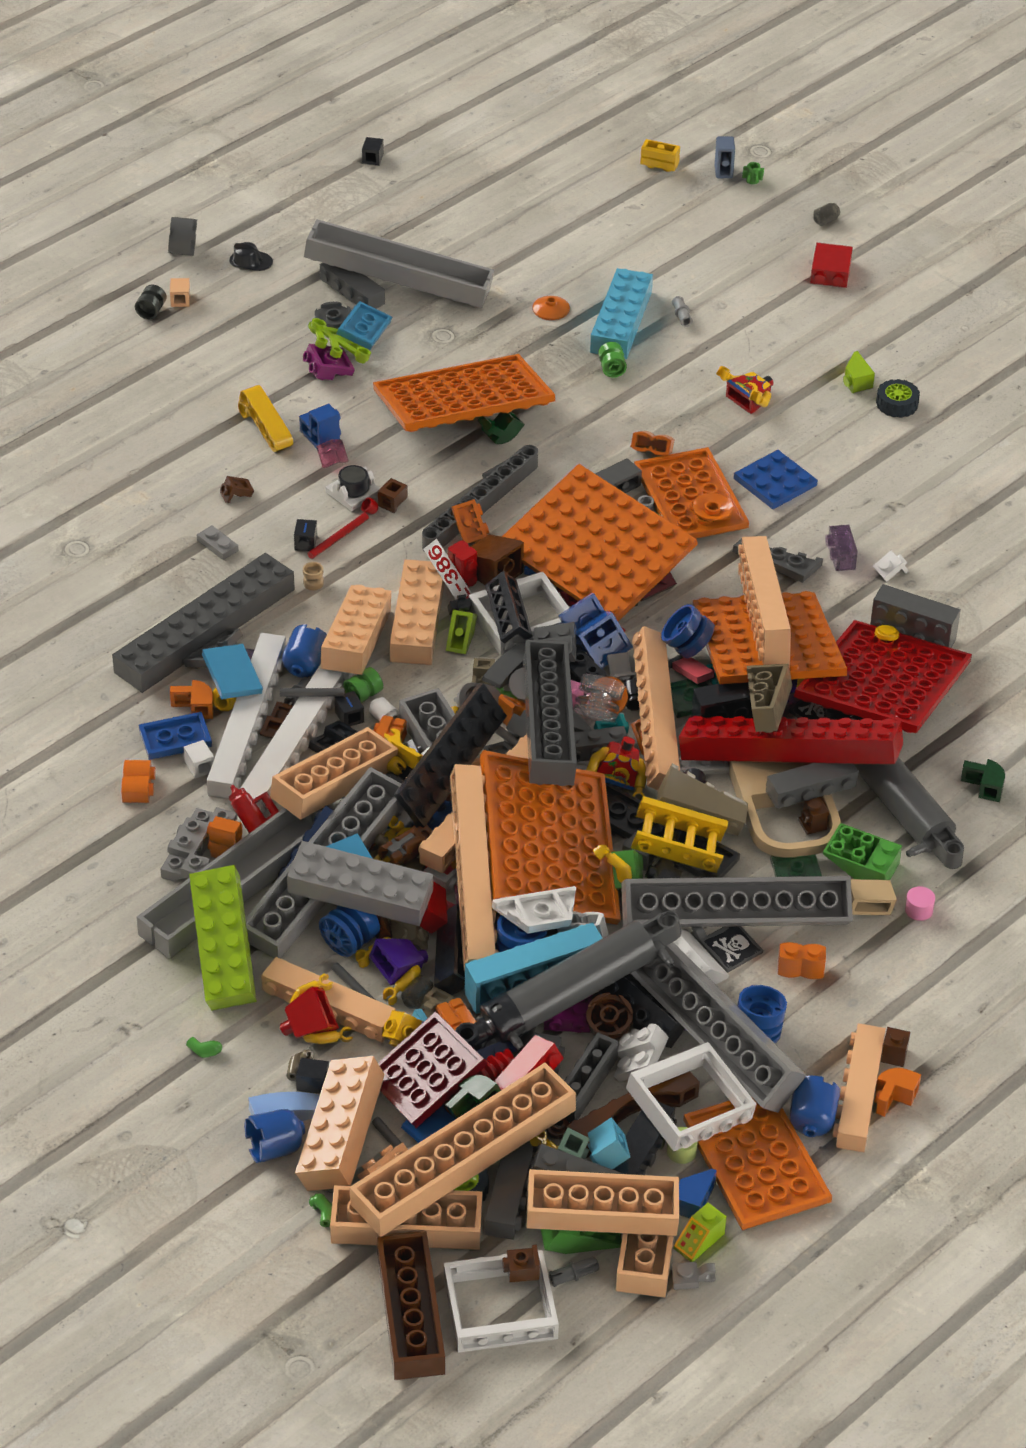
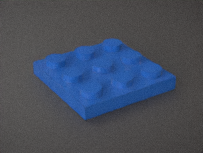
[733,450,818,509]

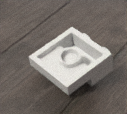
[614,1024,669,1082]

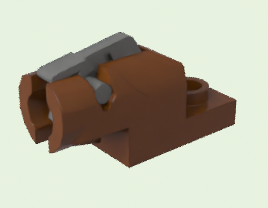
[378,825,433,865]

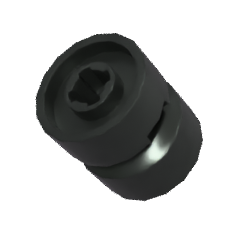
[135,284,167,320]

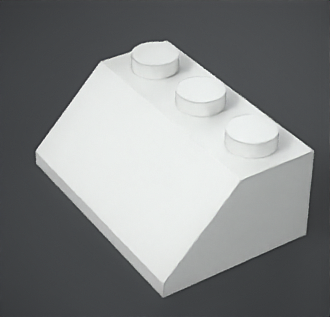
[674,929,729,984]

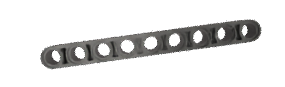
[422,445,538,551]

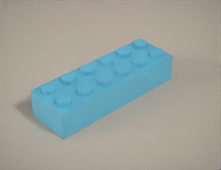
[590,268,653,359]
[465,922,603,1014]

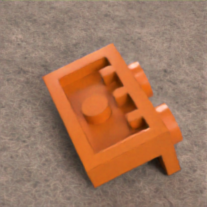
[451,499,489,544]

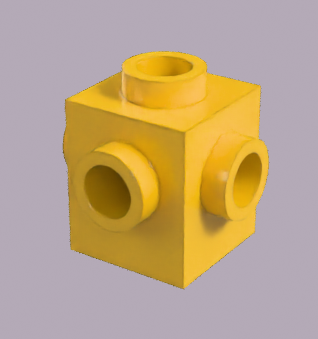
[382,1010,423,1047]

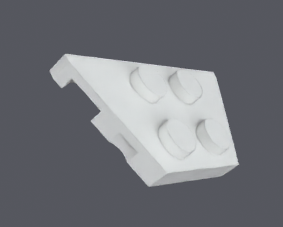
[492,886,576,933]

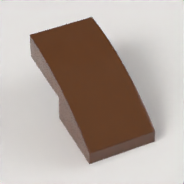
[259,701,293,739]

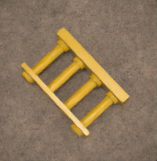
[631,796,728,873]

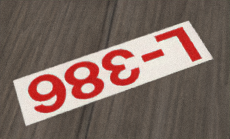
[423,539,472,599]

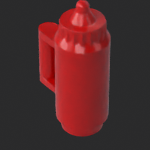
[229,785,279,834]

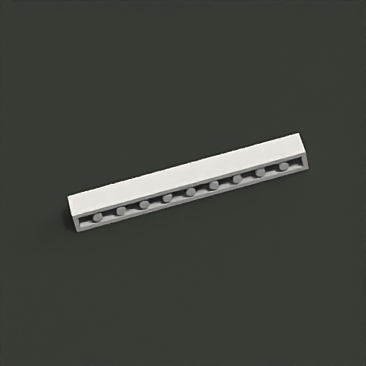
[207,633,286,799]
[241,664,353,814]

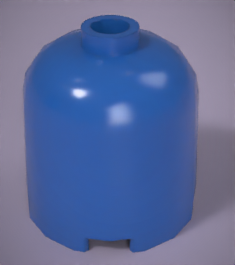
[282,624,327,678]
[790,1075,840,1137]
[244,1109,305,1163]

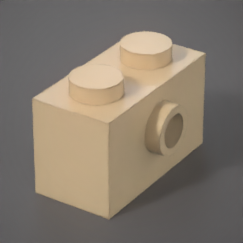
[851,879,897,915]

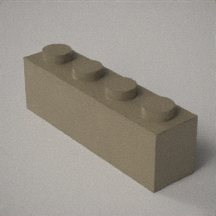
[747,664,792,733]
[656,763,748,836]

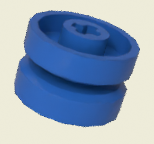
[661,604,715,659]
[495,915,547,953]

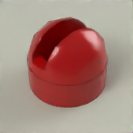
[361,497,378,515]

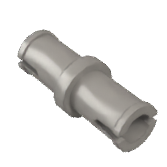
[672,296,693,327]

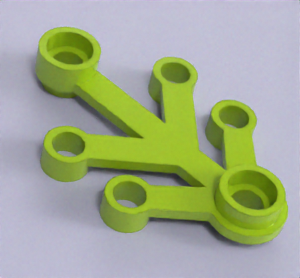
[308,318,371,364]

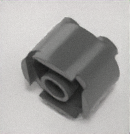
[168,217,197,256]

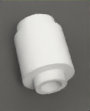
[369,697,400,722]

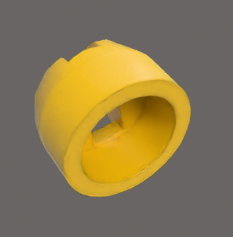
[387,756,406,775]

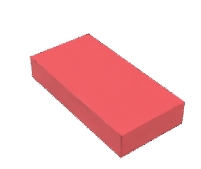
[672,657,714,684]

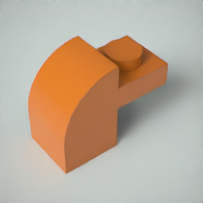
[170,680,214,719]
[874,1068,921,1117]

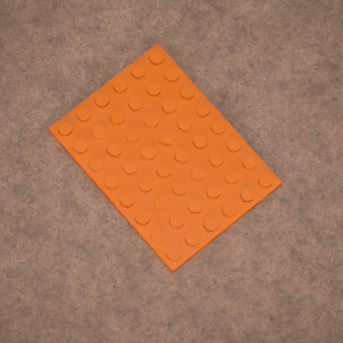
[373,354,555,432]
[502,464,698,622]
[693,591,847,684]
[480,750,621,925]

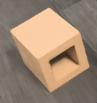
[170,278,190,307]

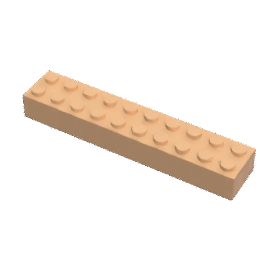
[738,536,791,668]
[349,1063,576,1237]

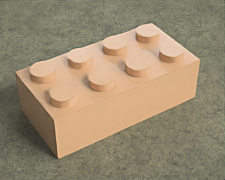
[616,1233,674,1298]

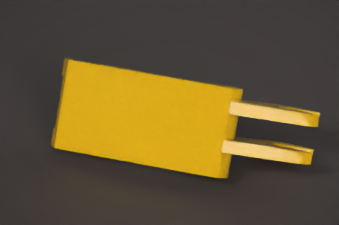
[384,729,423,769]

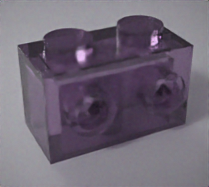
[825,525,858,571]

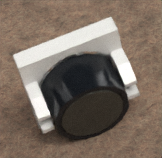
[326,465,380,512]

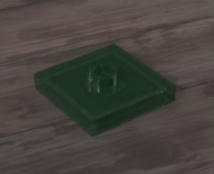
[670,679,708,718]
[770,854,822,877]

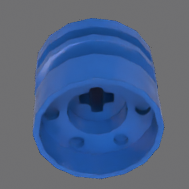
[319,905,380,957]
[737,985,787,1044]

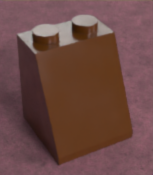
[470,534,524,586]

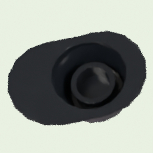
[229,242,273,271]

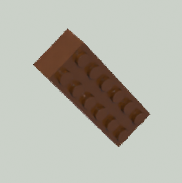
[377,1231,445,1380]

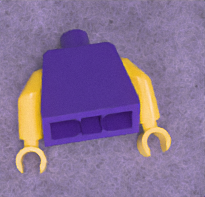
[355,937,428,1005]

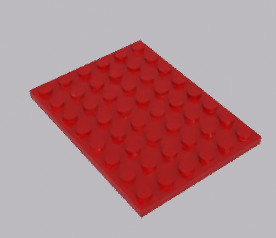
[794,620,972,734]

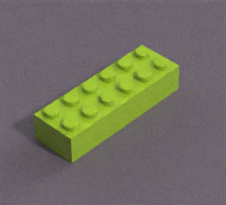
[189,865,257,1011]

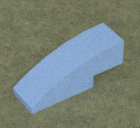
[248,1092,319,1121]

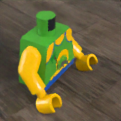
[593,845,643,892]

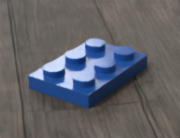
[139,712,212,760]

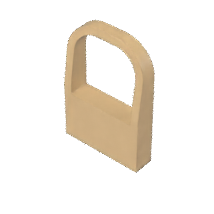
[729,761,841,858]

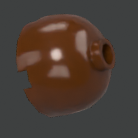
[586,993,633,1040]

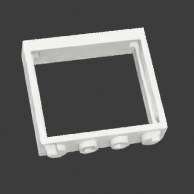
[469,572,569,656]
[626,1042,757,1151]
[444,1250,559,1353]

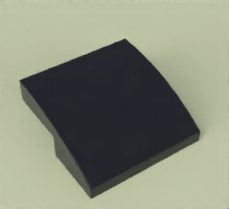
[308,720,358,753]

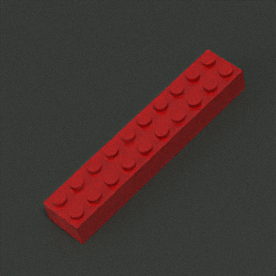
[679,716,903,764]

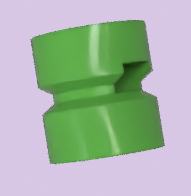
[598,342,627,378]
[343,667,383,703]

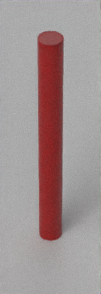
[307,512,369,559]

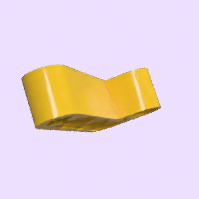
[238,385,293,452]

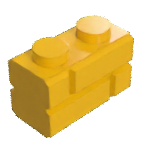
[640,139,680,172]

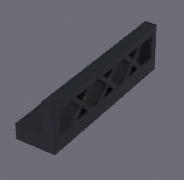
[485,570,533,644]

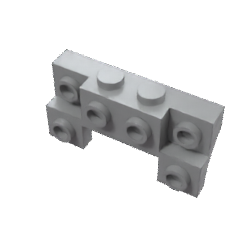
[160,807,237,882]

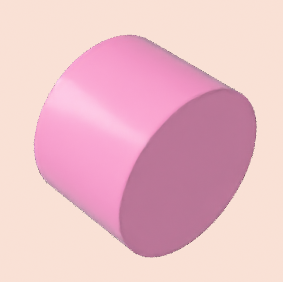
[905,886,935,921]

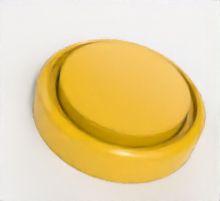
[875,625,899,641]

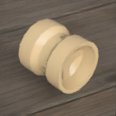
[303,562,324,591]

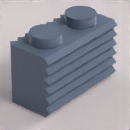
[714,136,735,178]

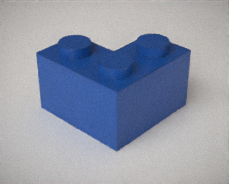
[299,403,341,452]

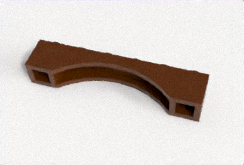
[566,1071,700,1159]

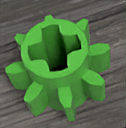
[742,162,764,184]

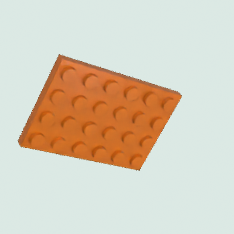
[634,447,749,538]
[683,1098,832,1230]

